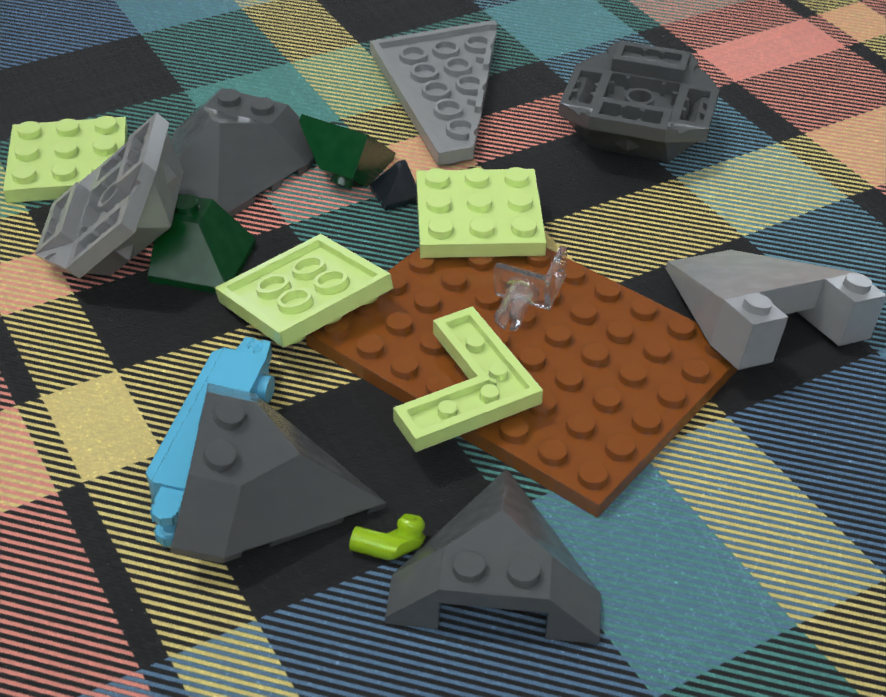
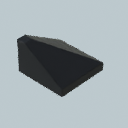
[370,159,417,210]

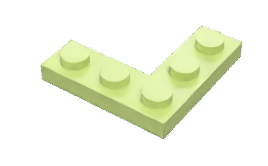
[393,306,543,452]

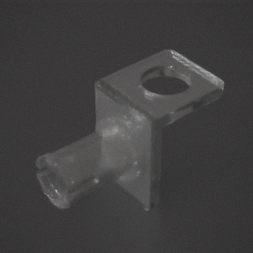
[493,246,567,331]

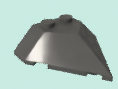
[170,383,387,563]
[385,468,601,644]

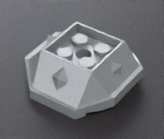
[35,112,184,279]

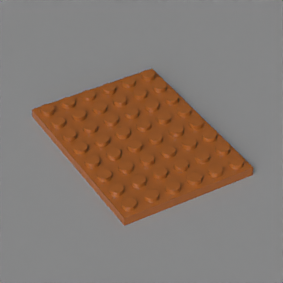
[306,247,738,518]

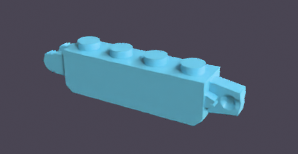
[146,337,275,548]

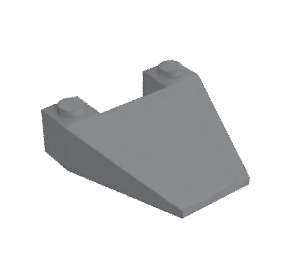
[665,250,886,370]

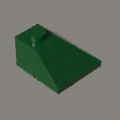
[299,114,396,189]
[148,194,256,294]

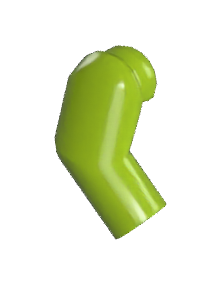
[349,514,426,560]

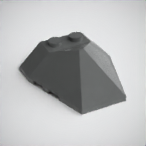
[171,88,315,216]

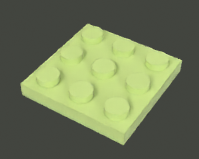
[3,116,128,203]
[416,167,547,258]
[215,234,394,348]

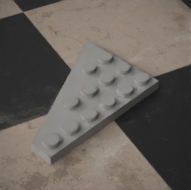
[370,20,497,166]

